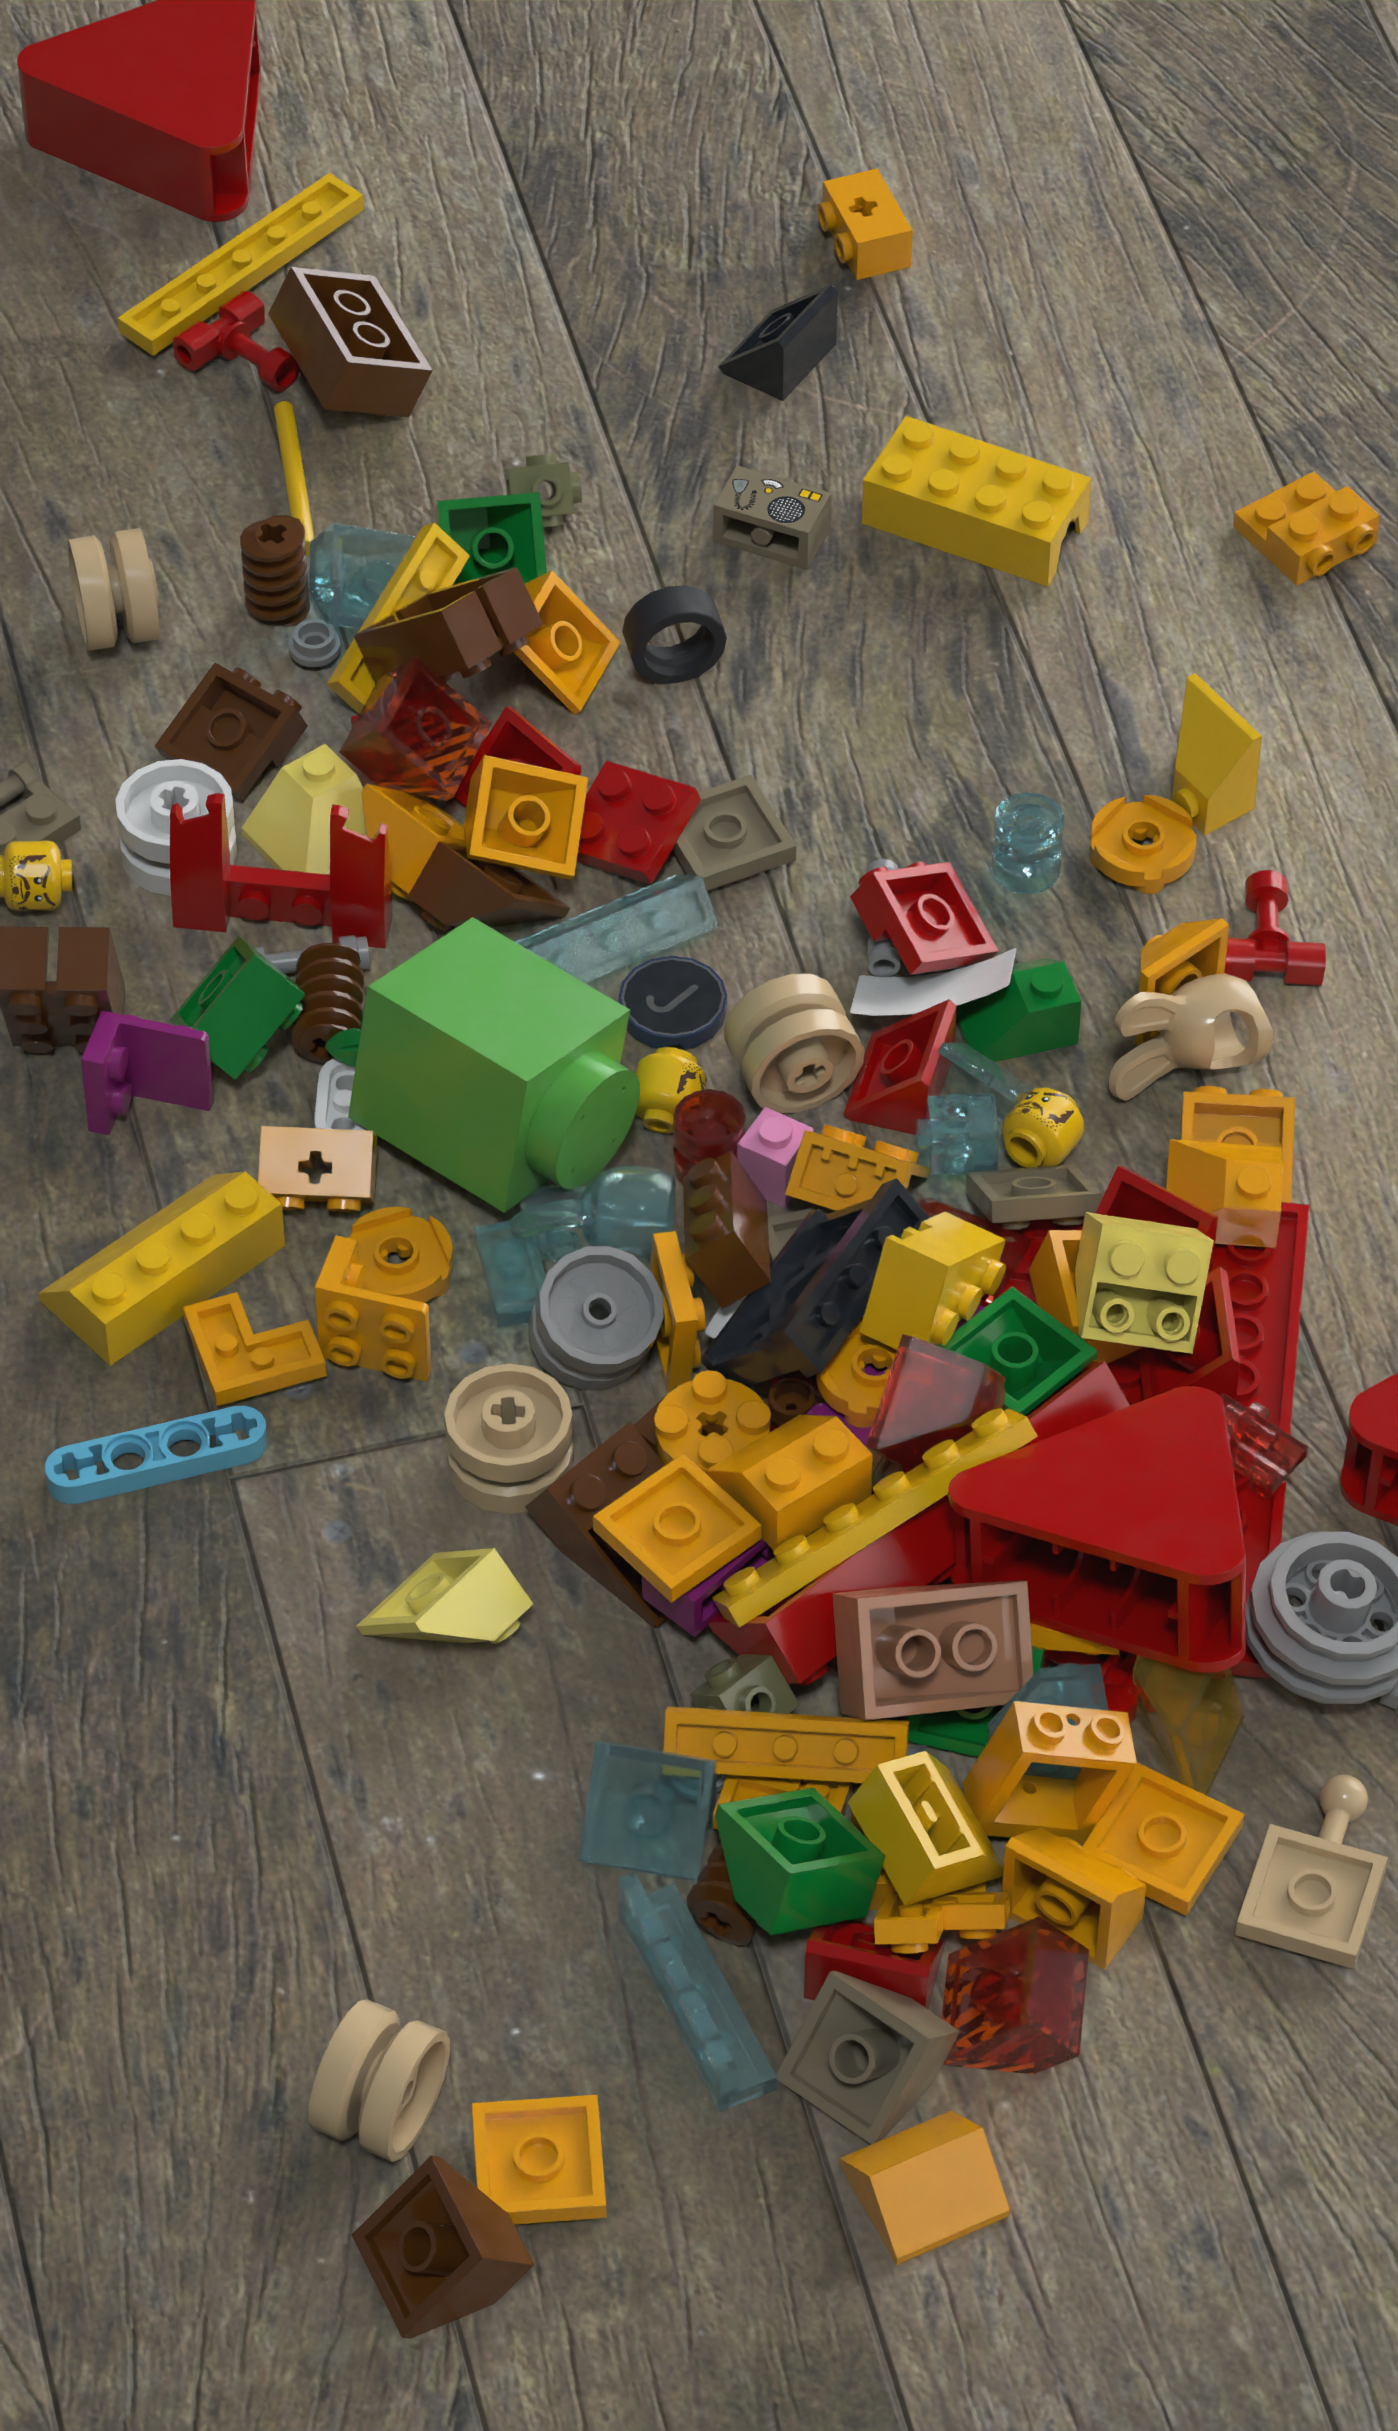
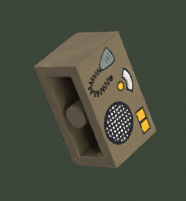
[713,465,831,570]

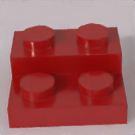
[850,861,999,975]

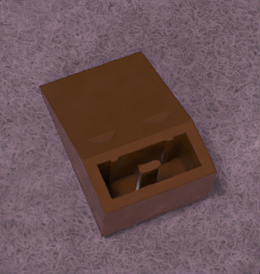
[525,1422,668,1628]

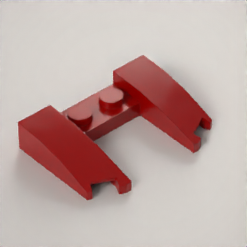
[170,793,393,949]

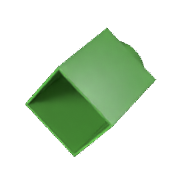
[348,917,640,1213]

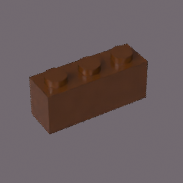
[683,1150,771,1309]

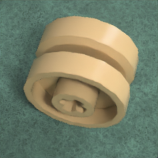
[67,528,160,651]
[724,974,864,1113]
[444,1363,574,1514]
[309,1999,450,2162]

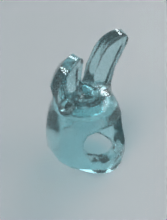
[509,1165,676,1262]

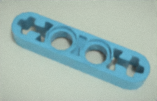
[45,1405,268,1504]

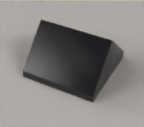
[718,284,838,401]

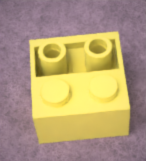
[1075,1212,1214,1354]

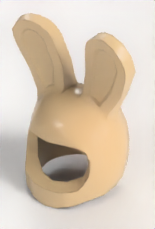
[1109,973,1274,1101]

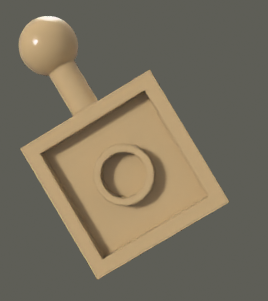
[1235,1774,1388,1969]

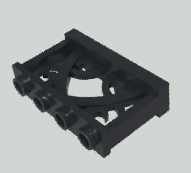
[701,1179,930,1388]

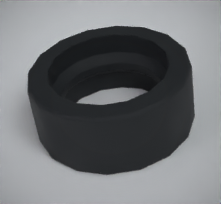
[622,585,727,684]

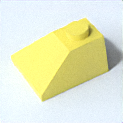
[241,744,367,875]
[356,1548,533,1644]

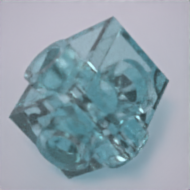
[916,1093,1000,1175]

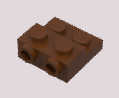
[155,663,308,801]

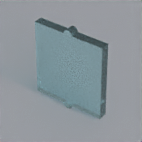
[937,1042,1034,1102]

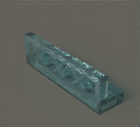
[516,874,719,983]
[618,1872,777,2112]

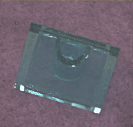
[578,1740,717,1881]

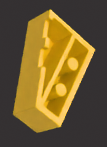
[860,1212,1006,1361]

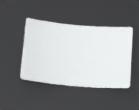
[850,948,1016,1016]

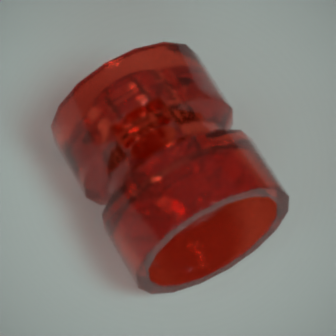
[673,1089,746,1185]

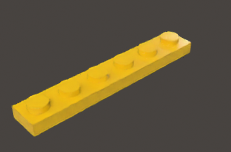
[117,173,364,356]
[712,1408,1038,1628]

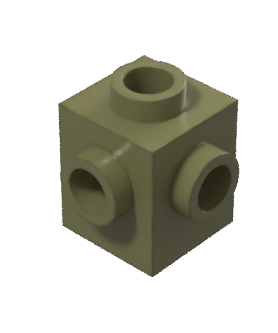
[504,453,582,527]
[689,1654,800,1714]

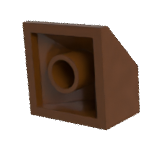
[407,842,570,931]
[351,2156,534,2339]

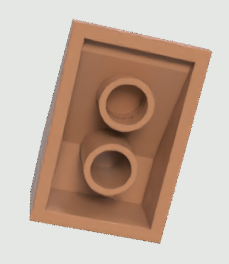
[833,1580,1035,1720]

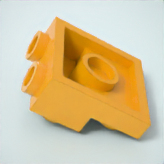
[1233,471,1380,586]
[1180,1086,1295,1203]

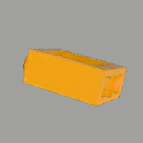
[963,1701,1137,1844]

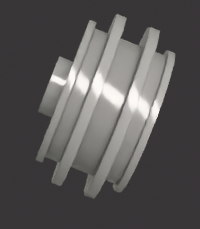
[1246,1531,1398,1704]

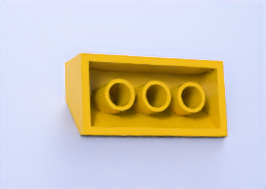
[38,1171,285,1366]

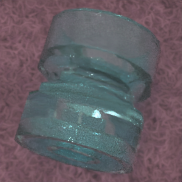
[992,792,1065,894]

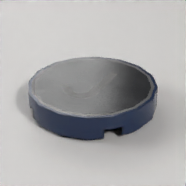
[618,956,727,1049]

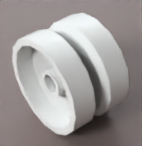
[115,759,237,896]

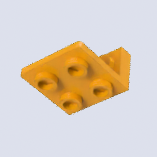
[785,1124,931,1211]
[315,1235,431,1381]

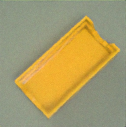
[862,416,1092,587]

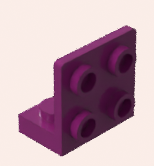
[81,1011,214,1136]

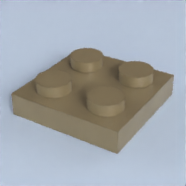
[672,775,796,893]
[966,1164,1102,1229]

